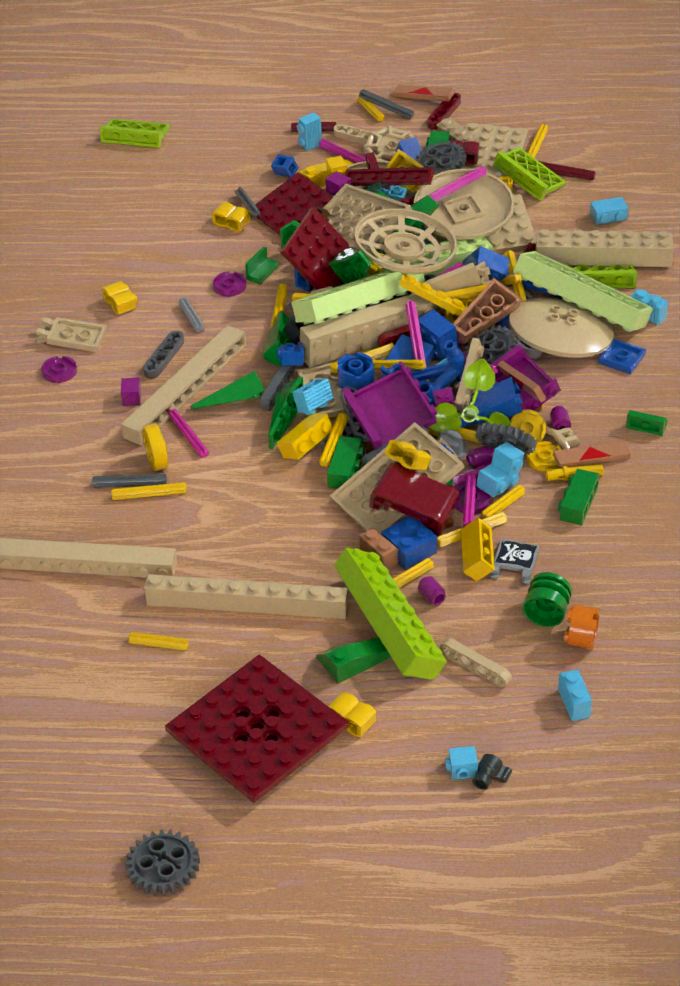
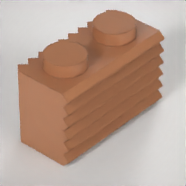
[359,527,399,571]

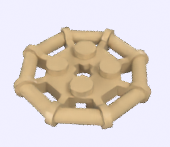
[363,125,422,162]

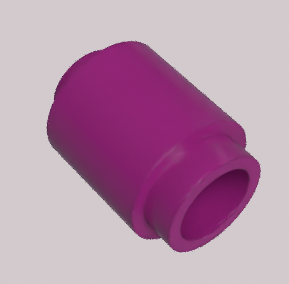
[550,406,571,430]
[466,446,494,468]
[418,576,446,605]

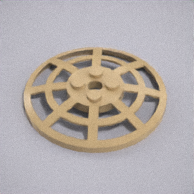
[354,209,457,273]

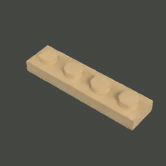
[436,117,480,143]
[455,338,484,412]

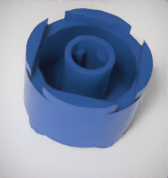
[338,353,374,390]

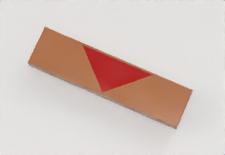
[392,85,454,101]
[497,361,546,403]
[553,441,631,468]

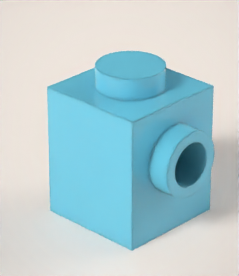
[445,746,478,780]

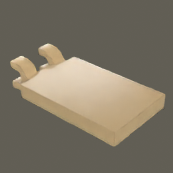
[425,261,491,311]
[36,317,107,353]

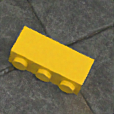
[277,413,333,460]
[461,517,495,581]

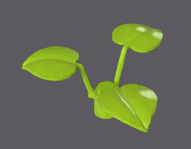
[429,359,512,432]

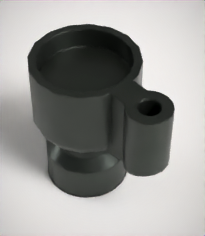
[472,754,512,790]

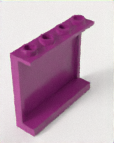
[471,344,561,421]
[342,361,437,449]

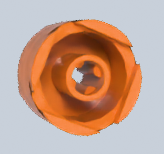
[564,604,600,649]

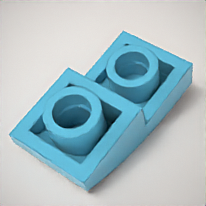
[373,186,407,201]

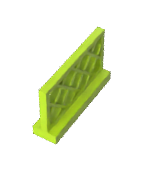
[100,119,170,148]
[493,147,566,201]
[565,264,637,289]

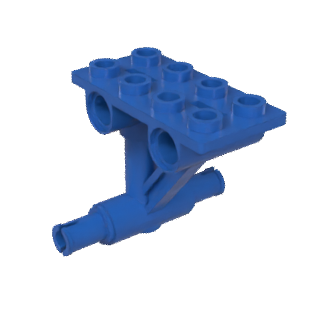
[380,340,466,408]

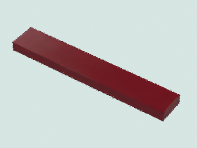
[345,167,434,186]

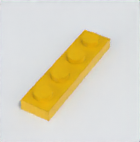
[399,274,465,316]

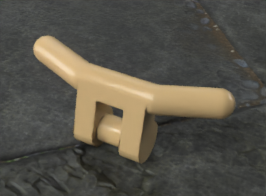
[545,426,580,449]

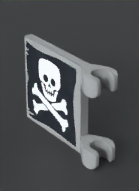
[490,539,540,585]

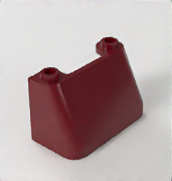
[369,462,460,537]

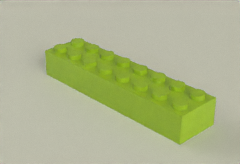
[334,547,447,680]

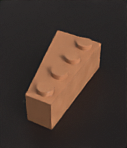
[453,278,522,345]

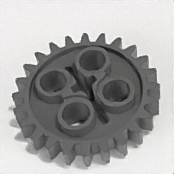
[416,141,466,175]
[463,325,518,364]
[475,423,537,455]
[125,829,200,897]

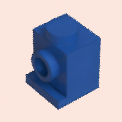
[271,154,299,178]
[276,342,304,366]

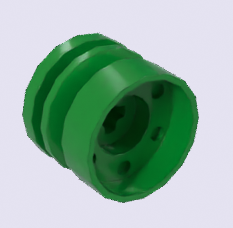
[523,572,572,627]

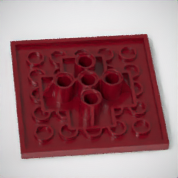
[165,654,349,803]

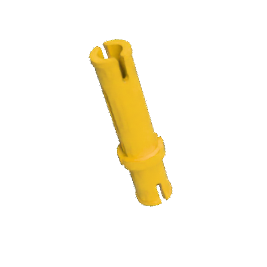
[545,464,604,481]

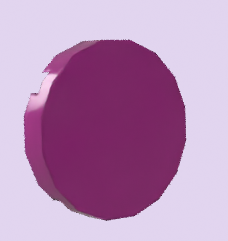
[213,271,247,297]
[41,356,77,383]
[455,485,491,515]

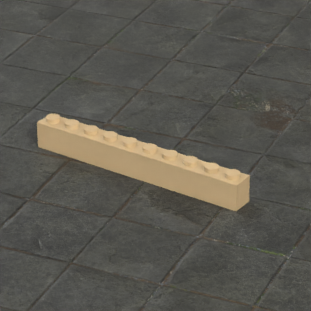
[121,325,246,445]
[0,538,177,578]
[144,574,348,619]

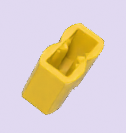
[212,202,250,232]
[102,281,138,315]
[385,440,431,471]
[328,692,376,737]

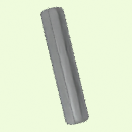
[179,297,204,333]

